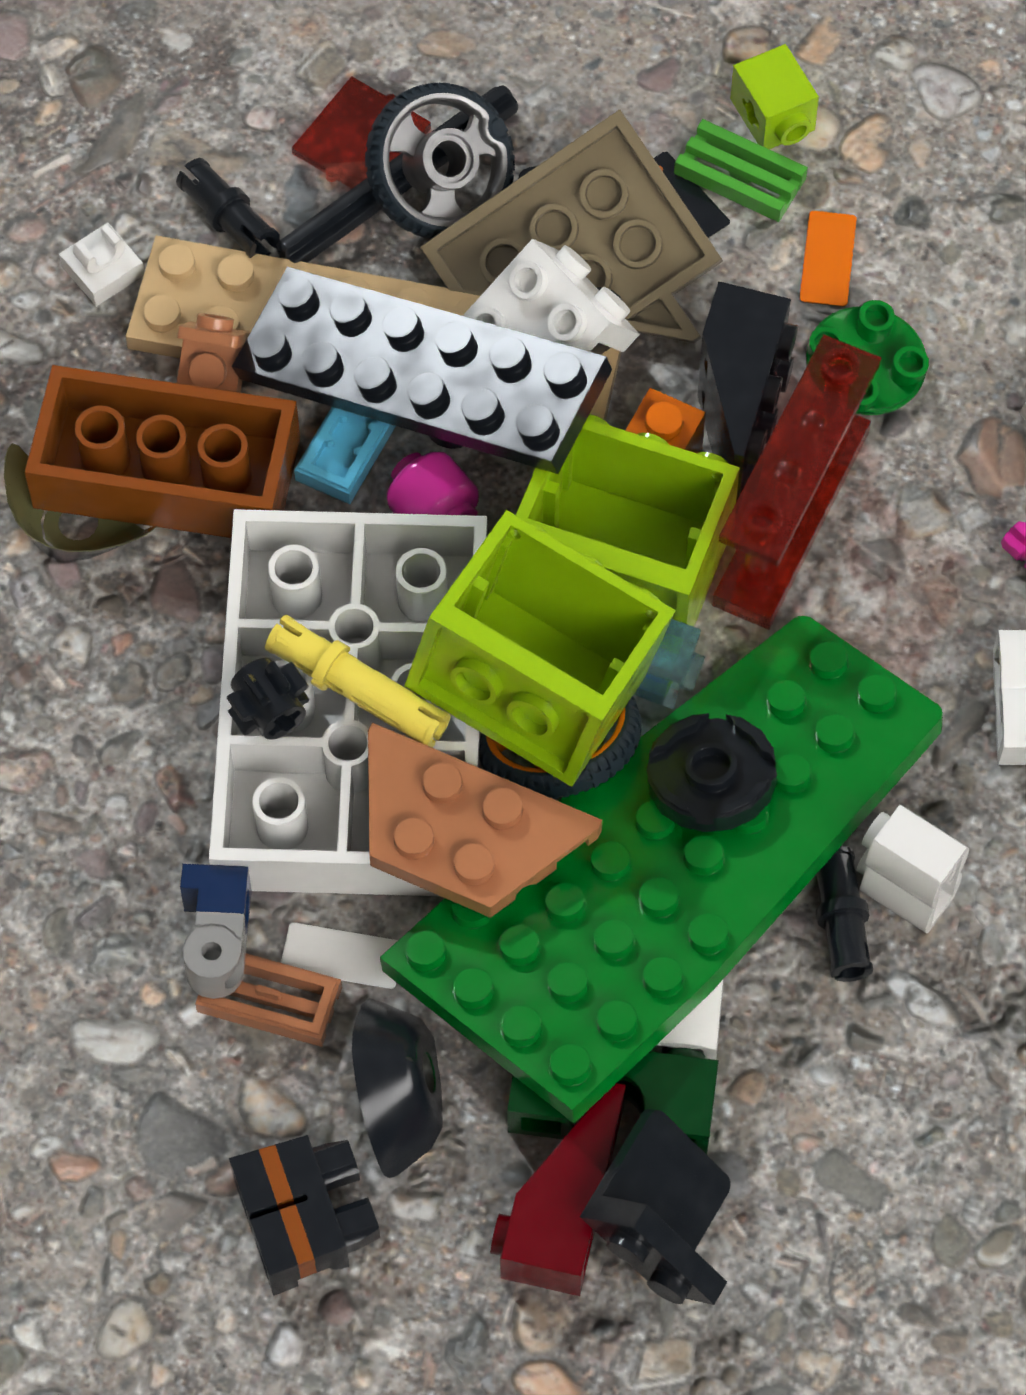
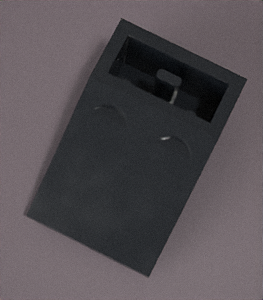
[697,281,798,516]

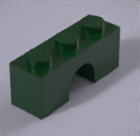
[507,1048,719,1155]

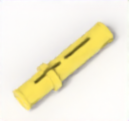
[265,614,451,748]

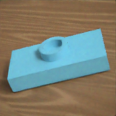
[294,407,396,504]

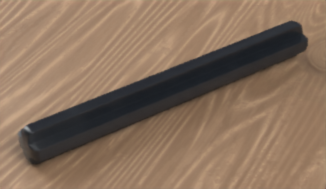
[276,85,518,263]

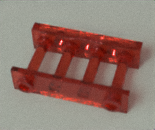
[712,334,882,630]

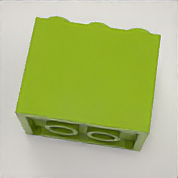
[516,414,740,652]
[404,510,676,787]

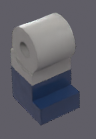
[180,863,252,999]

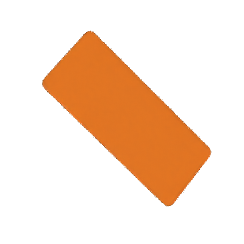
[800,211,857,306]

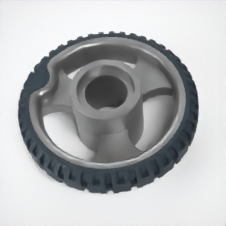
[365,82,515,239]

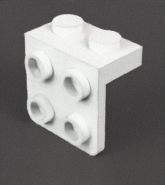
[463,239,640,352]

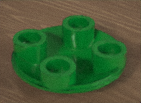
[806,300,929,415]

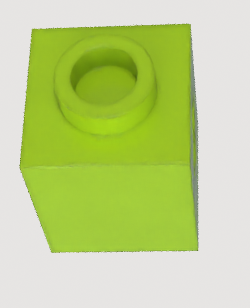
[730,44,819,149]

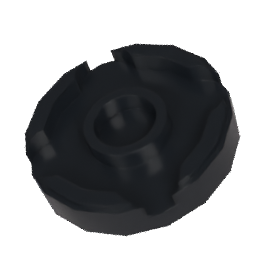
[647,713,777,832]

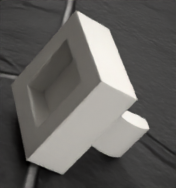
[59,222,145,307]

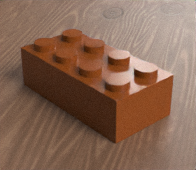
[24,365,300,538]

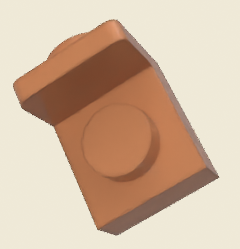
[177,313,250,393]

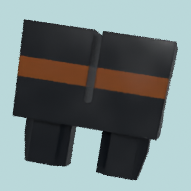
[229,1135,380,1296]

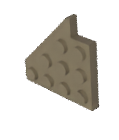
[420,109,723,343]

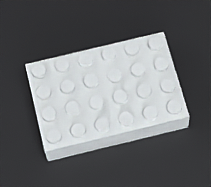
[209,509,488,896]

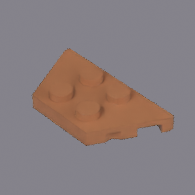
[368,723,602,918]

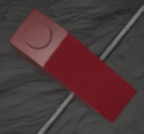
[490,1083,626,1296]

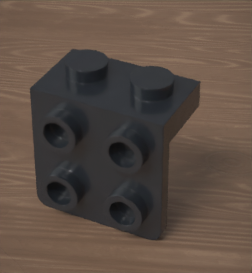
[580,1109,731,1305]

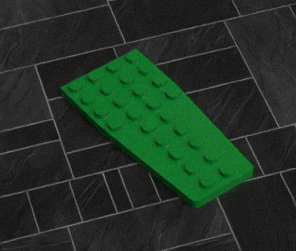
[380,616,943,1123]

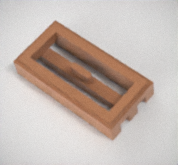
[195,953,342,1047]

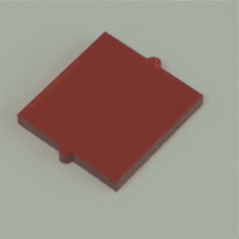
[292,76,431,189]

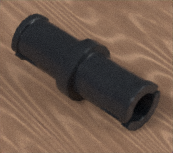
[176,158,280,258]
[816,846,873,982]

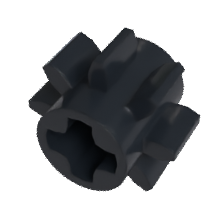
[227,658,310,740]

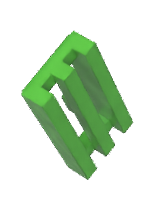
[674,119,808,222]

